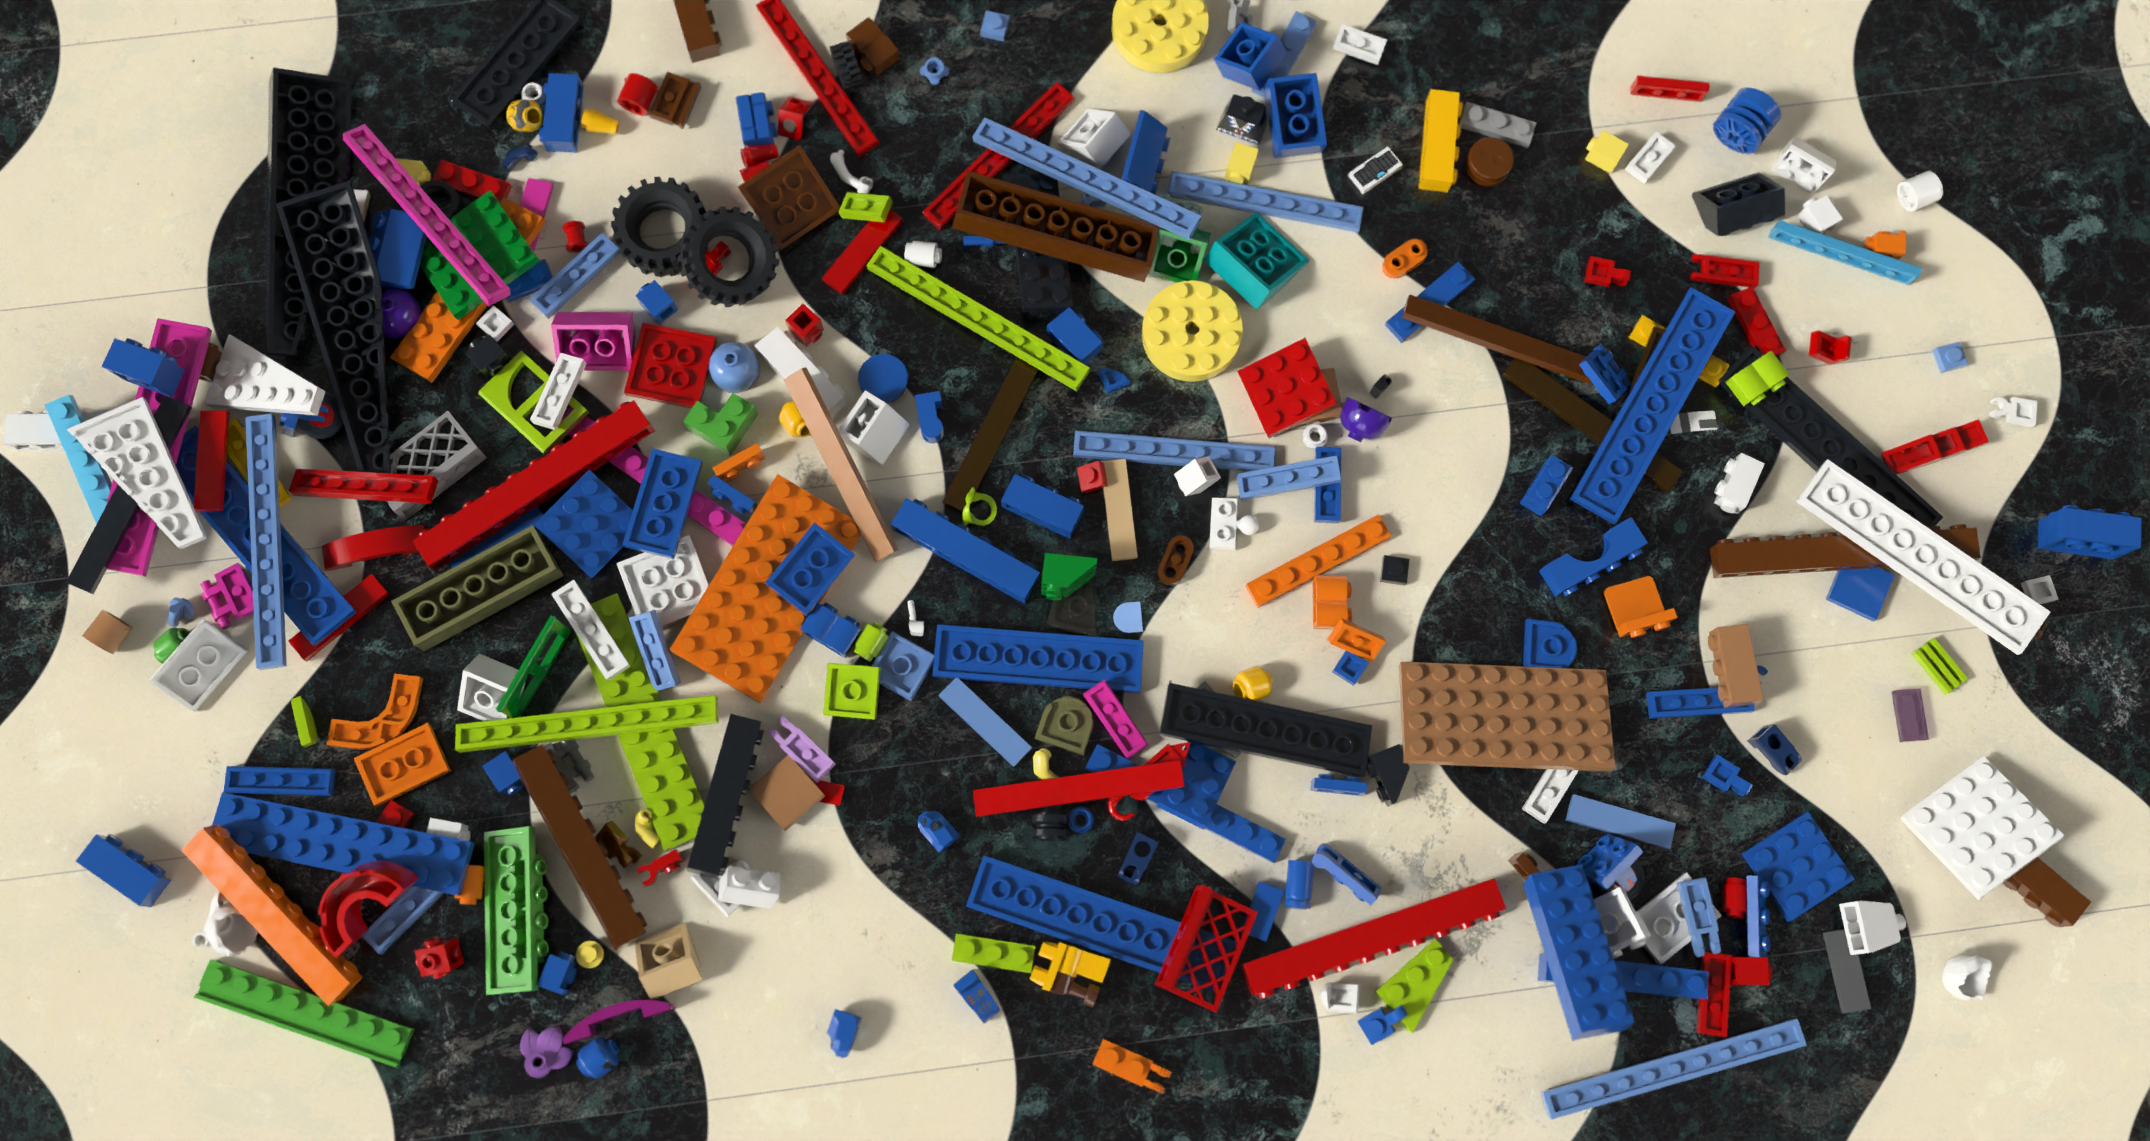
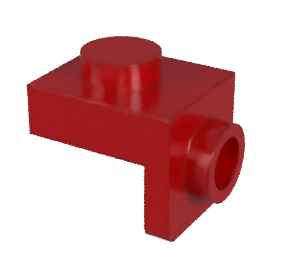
[1809,330,1852,365]

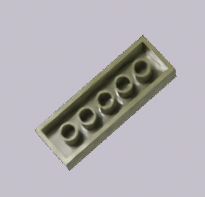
[391,525,564,651]

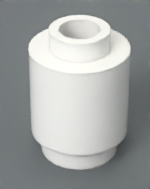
[905,241,942,268]

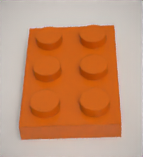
[354,723,451,807]

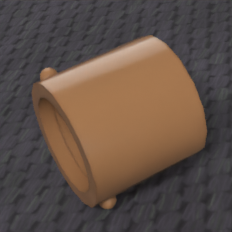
[82,609,133,654]

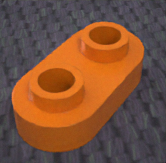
[1382,239,1428,279]

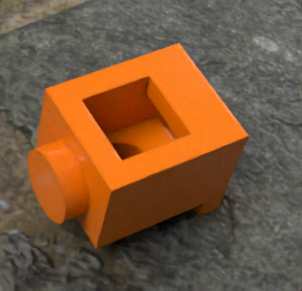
[1863,230,1906,260]

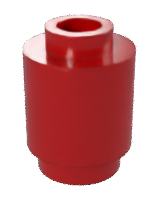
[1722,878,1747,918]

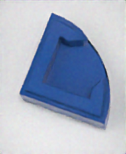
[1097,368,1131,394]

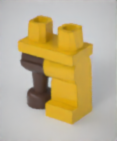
[1030,942,1110,1008]

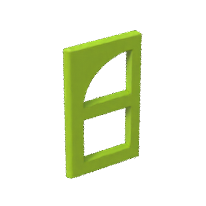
[478,351,589,455]

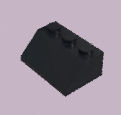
[1692,172,1785,236]

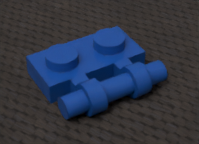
[1579,344,1631,404]

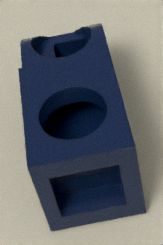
[1747,724,1802,776]
[1117,832,1159,886]

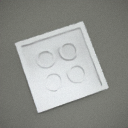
[617,535,709,629]

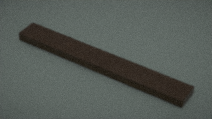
[942,328,1054,513]
[1502,358,1683,493]

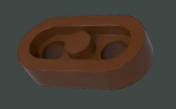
[1158,535,1194,585]

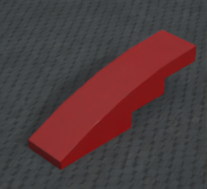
[1881,419,1989,475]

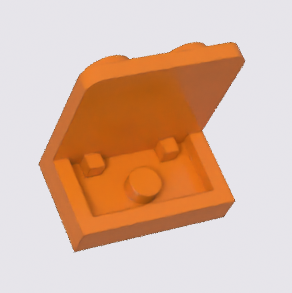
[1604,576,1677,638]

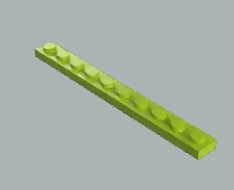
[867,246,1090,391]
[455,695,719,753]

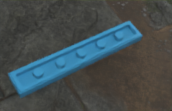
[1768,220,1922,285]

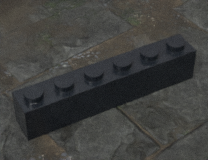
[686,713,764,879]

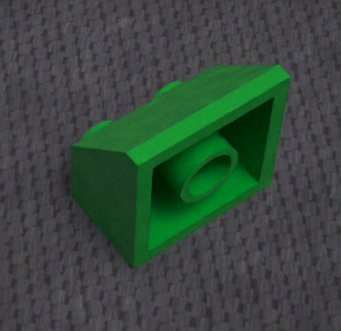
[1148,227,1211,283]
[1041,553,1097,600]

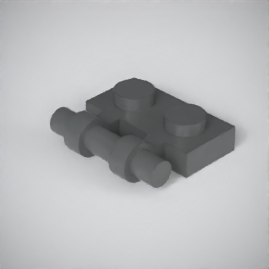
[544,740,594,794]

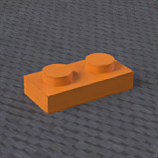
[712,443,765,482]
[1327,618,1386,662]

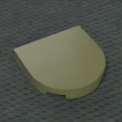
[1034,696,1094,756]

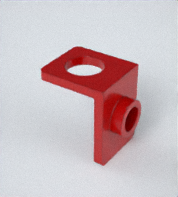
[777,97,811,140]

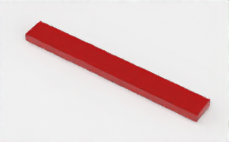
[756,0,879,157]
[923,82,1075,231]
[973,760,1185,817]

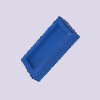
[1240,881,1284,942]

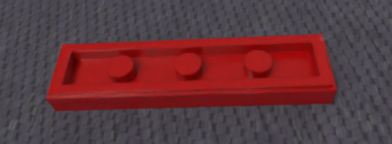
[822,210,903,295]
[193,410,230,512]
[288,574,390,662]

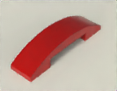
[322,525,426,571]

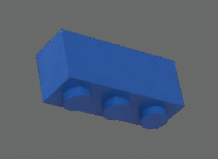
[539,73,584,153]
[1001,474,1084,539]
[75,834,171,907]

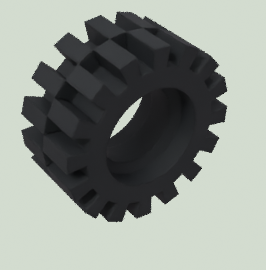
[830,41,863,89]

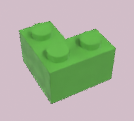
[683,393,758,456]

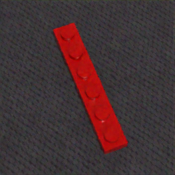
[288,469,438,503]

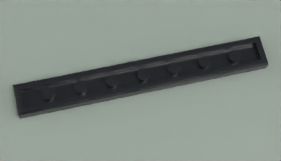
[66,395,192,594]

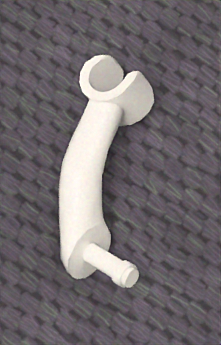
[830,150,873,194]
[192,891,229,947]

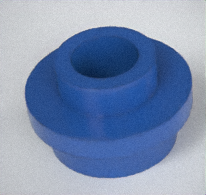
[1068,807,1094,833]

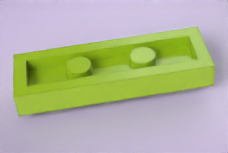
[952,934,1035,973]

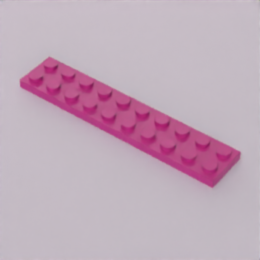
[106,318,212,577]

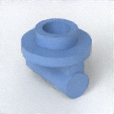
[1080,193,1107,208]
[168,597,194,627]

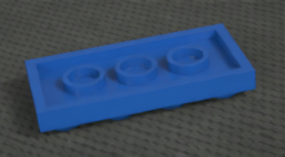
[622,448,703,559]

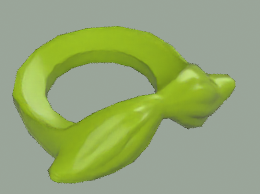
[962,487,997,526]

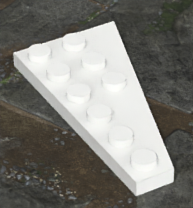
[205,334,325,415]
[67,397,207,549]

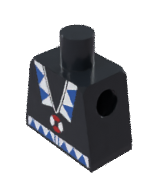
[1216,94,1268,145]

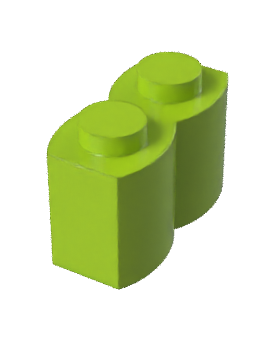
[1726,351,1790,406]

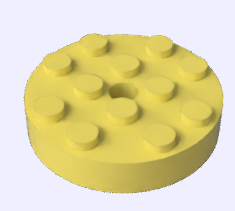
[1112,0,1209,73]
[1142,281,1243,382]

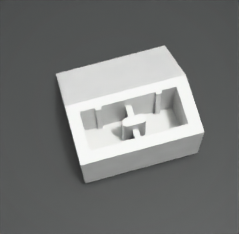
[1772,136,1837,194]
[838,391,910,466]

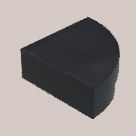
[1370,374,1392,398]

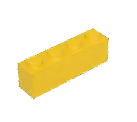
[1419,89,1463,192]

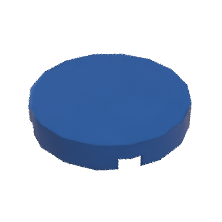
[858,354,908,404]

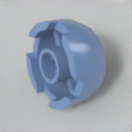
[709,342,760,393]

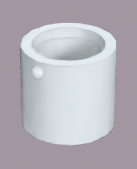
[1897,171,1943,211]

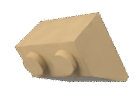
[635,923,702,1000]

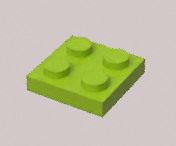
[823,663,881,720]

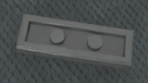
[1823,929,1871,1013]

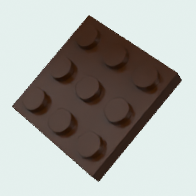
[737,145,840,250]

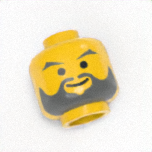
[507,100,544,132]

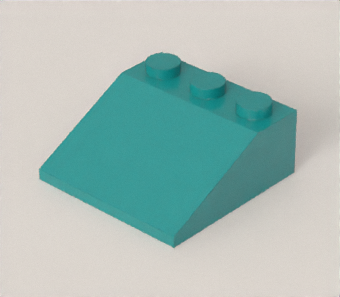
[1203,212,1310,310]

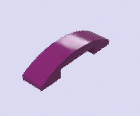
[563,1000,675,1044]

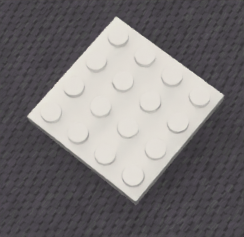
[1901,756,2064,900]

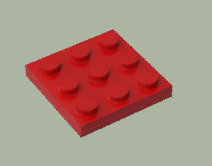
[624,322,717,409]
[1237,338,1337,438]

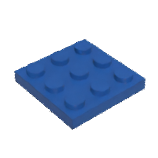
[534,470,633,579]
[1741,812,1855,922]

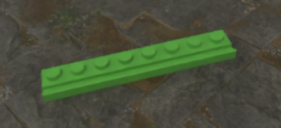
[194,959,415,1068]

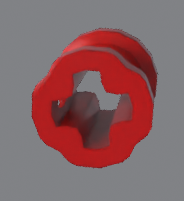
[562,221,588,253]

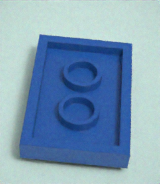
[765,522,855,616]
[1156,741,1236,830]

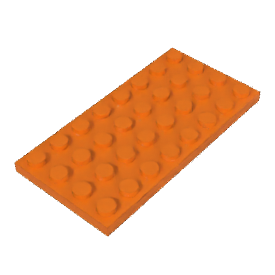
[669,474,861,703]

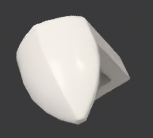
[1320,982,1360,1014]

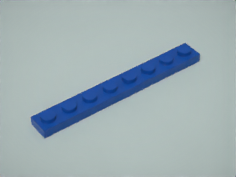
[1085,744,1286,864]

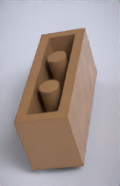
[1708,624,1764,708]

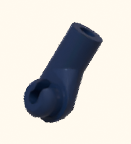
[501,144,538,172]

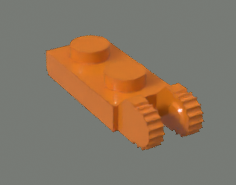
[1092,1039,1172,1094]

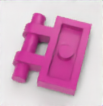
[200,563,254,630]

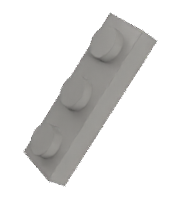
[1459,102,1536,148]

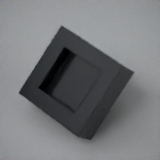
[1380,555,1410,586]

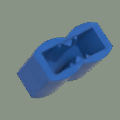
[800,602,862,658]

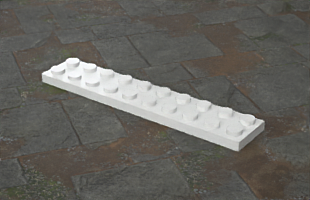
[1796,460,2050,655]

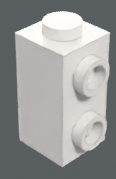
[1714,453,1765,514]

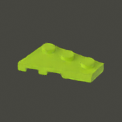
[1375,939,1454,1034]

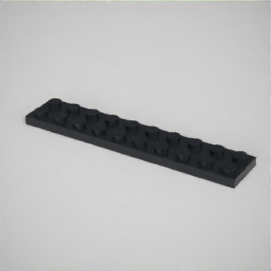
[1718,346,1943,527]

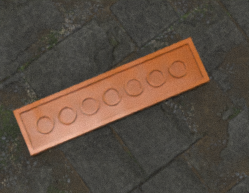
[390,198,546,383]

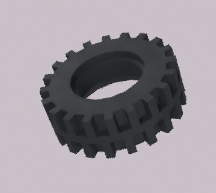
[611,176,708,277]
[678,206,780,307]

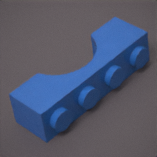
[1539,517,1648,597]

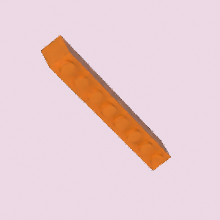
[181,824,363,1006]

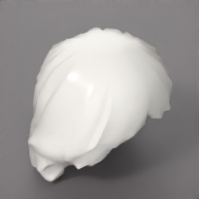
[205,905,258,957]
[1942,954,1993,1001]

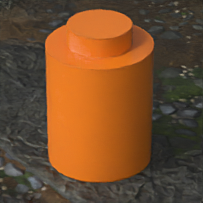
[454,865,484,905]

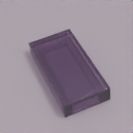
[1891,689,1929,743]

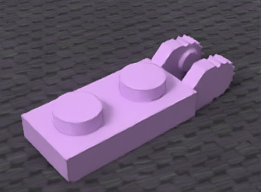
[767,715,836,783]

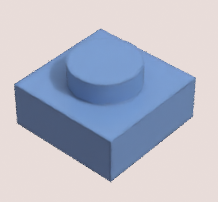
[980,11,1010,42]
[1932,342,1968,373]

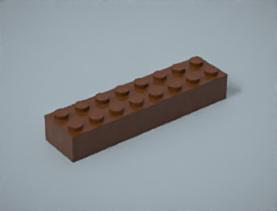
[952,171,1160,282]

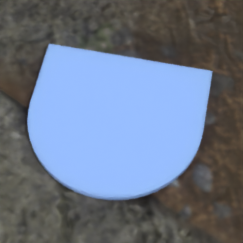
[1113,602,1143,633]

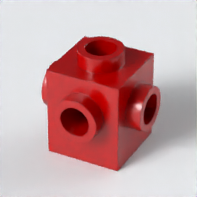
[415,937,464,979]

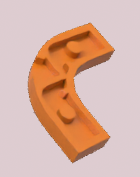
[326,674,423,750]

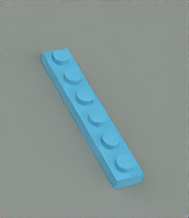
[45,395,112,524]

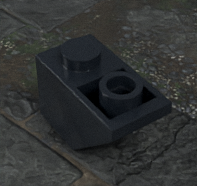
[1366,744,1410,807]

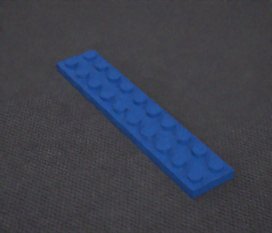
[1570,287,1735,524]
[176,425,357,646]
[212,792,475,896]
[966,855,1236,992]

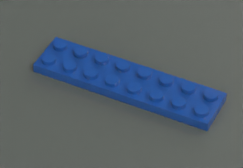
[932,624,1144,693]

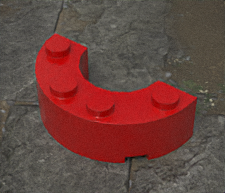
[318,861,419,958]

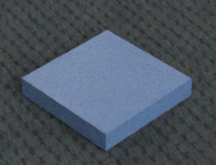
[872,631,934,702]

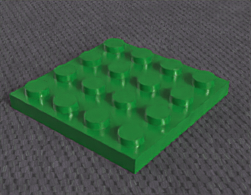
[420,190,540,320]

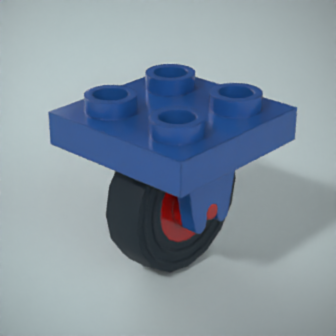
[279,379,344,439]
[1576,833,1644,900]

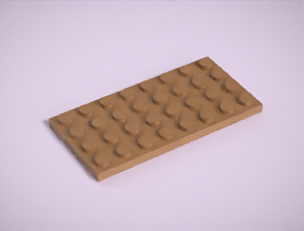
[1399,662,1615,772]

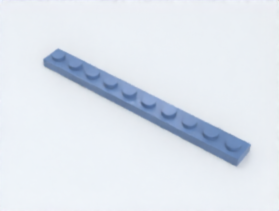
[973,117,1201,240]
[245,414,287,670]
[1541,1019,1807,1119]

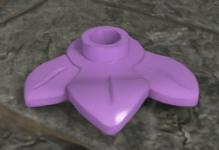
[520,1025,574,1078]

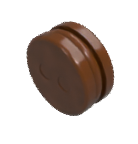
[1465,137,1514,186]

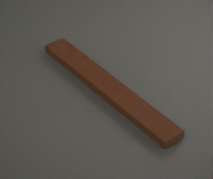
[1402,294,1591,384]

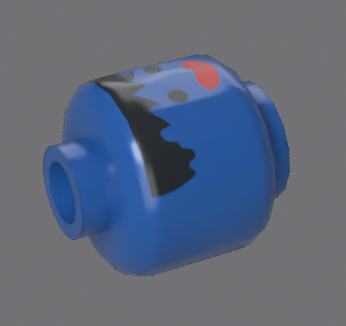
[577,1037,619,1079]

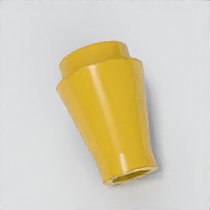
[581,108,619,135]

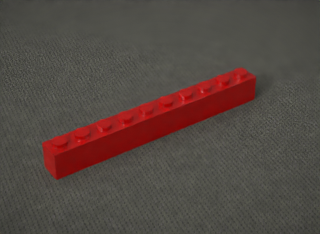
[413,400,655,571]
[1241,878,1506,999]

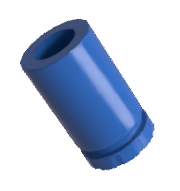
[1284,860,1314,910]

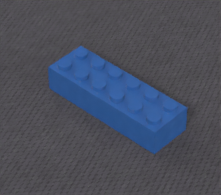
[1523,865,1634,1041]

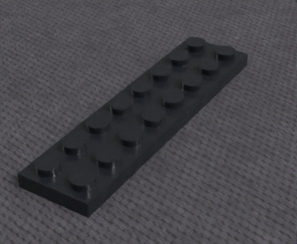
[1159,683,1372,778]

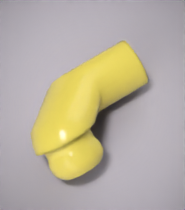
[635,809,660,849]

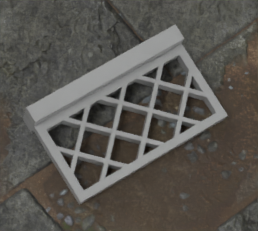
[387,411,487,521]

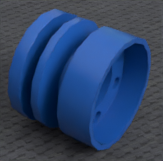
[1713,87,1781,154]

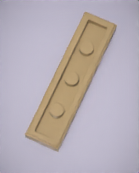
[1102,459,1138,561]

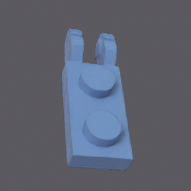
[1677,878,1721,957]

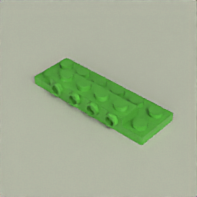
[484,826,549,995]

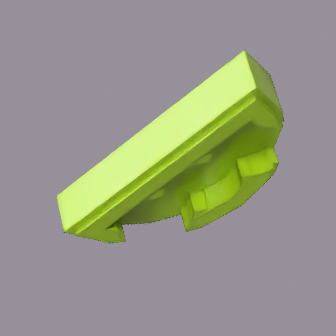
[291,696,318,747]

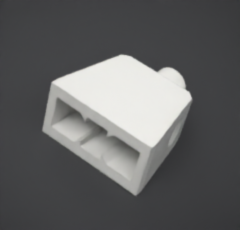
[1839,901,1906,955]

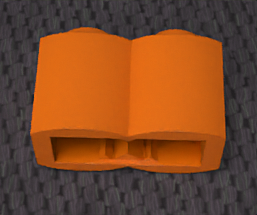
[1312,575,1352,630]

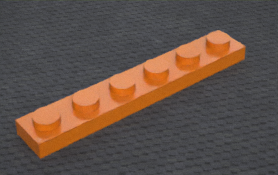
[1245,514,1391,608]

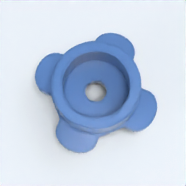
[920,57,949,85]

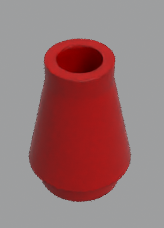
[740,143,779,168]

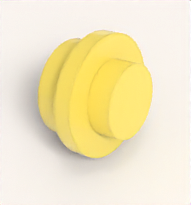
[576,941,604,968]

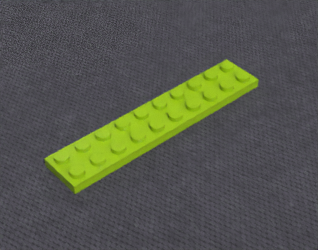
[576,593,705,852]

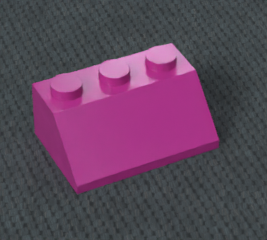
[551,312,636,371]

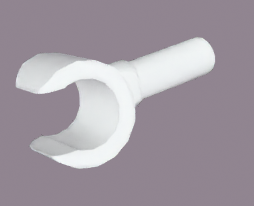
[907,600,924,636]

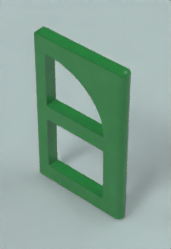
[496,616,571,718]

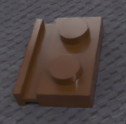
[649,72,701,129]

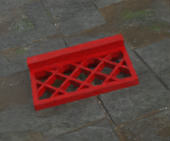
[1155,885,1258,1013]

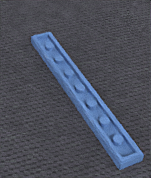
[1167,171,1364,233]
[1073,430,1276,471]

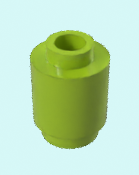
[853,622,889,662]

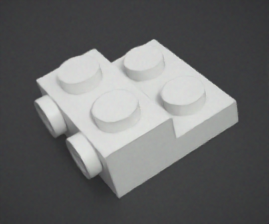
[1594,887,1651,959]

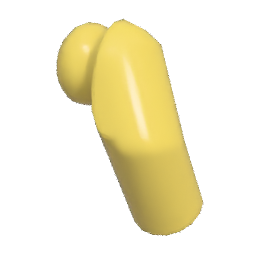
[1033,748,1059,780]

